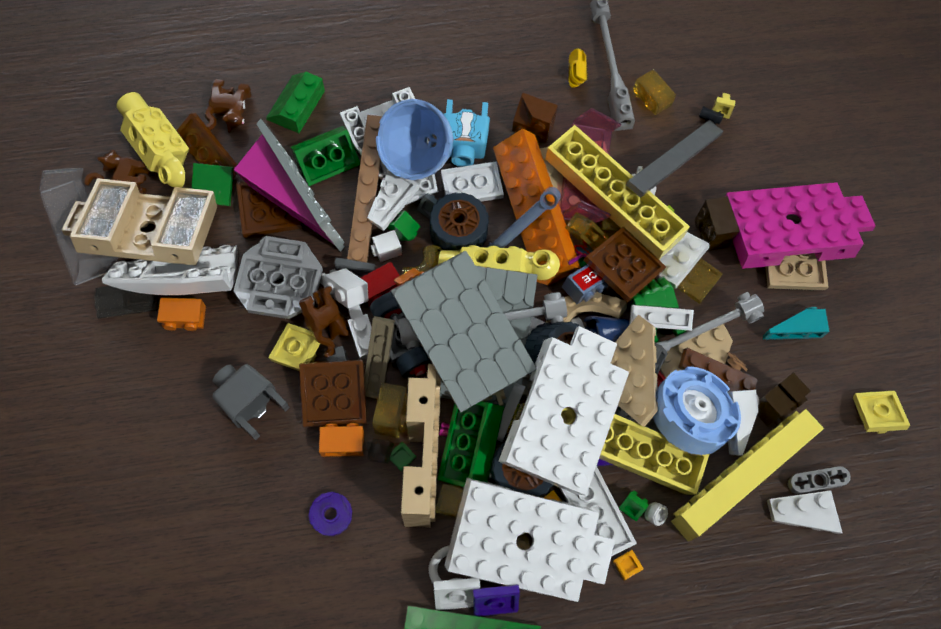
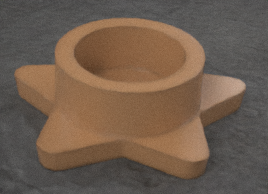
[727,352,748,372]

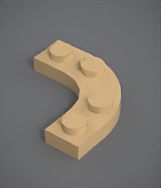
[546,292,628,322]

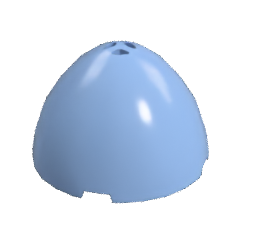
[376,99,453,180]

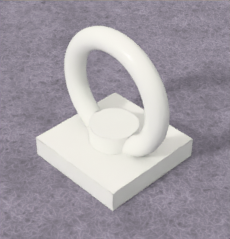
[429,545,480,610]

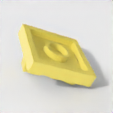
[268,323,320,371]
[853,391,910,434]

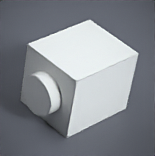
[371,230,402,262]

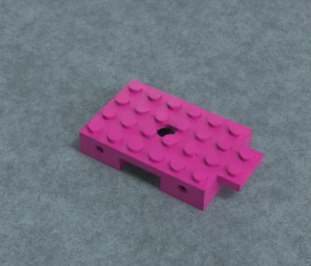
[725,182,875,269]

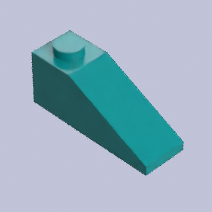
[763,307,830,340]

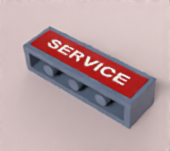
[562,264,609,304]

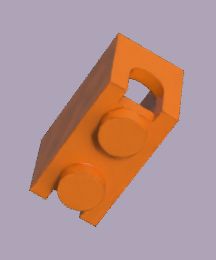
[157,298,206,331]
[319,423,364,457]

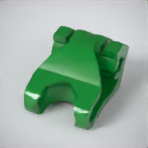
[629,276,686,343]

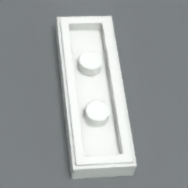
[630,305,694,331]

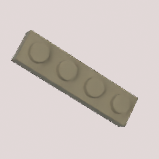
[364,316,395,400]

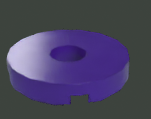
[309,492,353,536]

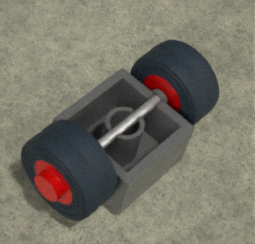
[370,292,432,378]

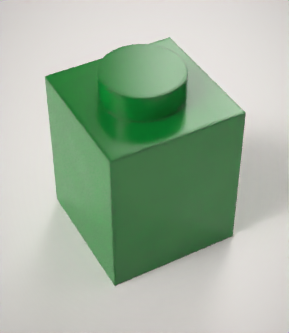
[387,210,421,241]

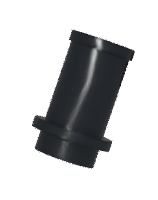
[699,106,724,125]

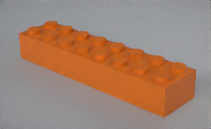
[493,128,581,286]

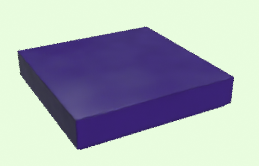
[473,585,520,616]

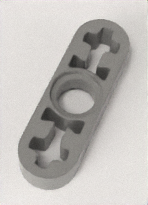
[497,383,525,442]
[788,466,850,494]

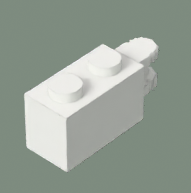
[320,268,368,308]
[348,305,371,364]

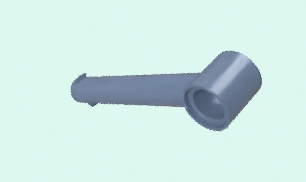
[487,187,561,248]

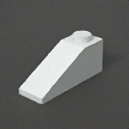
[727,390,759,455]

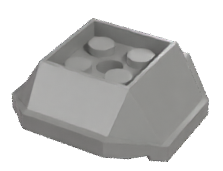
[233,236,323,319]

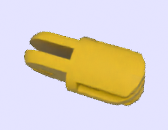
[569,48,587,88]

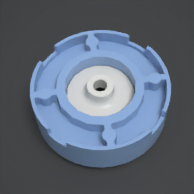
[653,367,741,455]

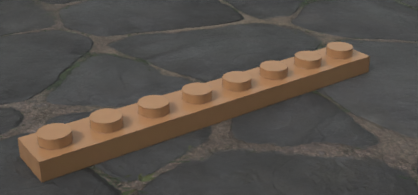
[347,115,382,263]

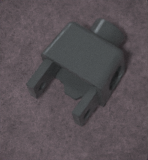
[212,364,290,440]

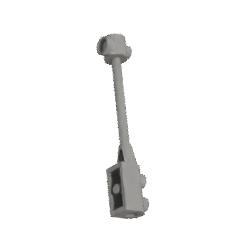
[590,0,635,131]
[398,292,567,349]
[656,292,764,351]

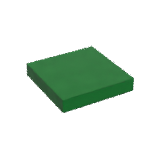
[192,163,234,206]

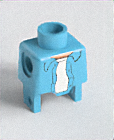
[444,99,490,167]

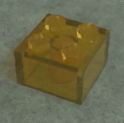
[372,383,408,438]

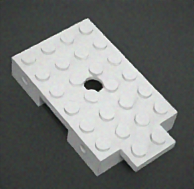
[498,326,629,495]
[444,478,615,602]

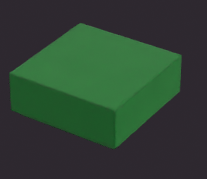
[387,441,417,472]

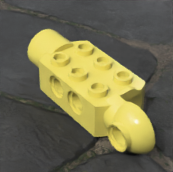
[117,92,189,188]
[438,245,560,280]

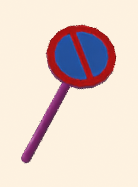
[568,245,594,265]

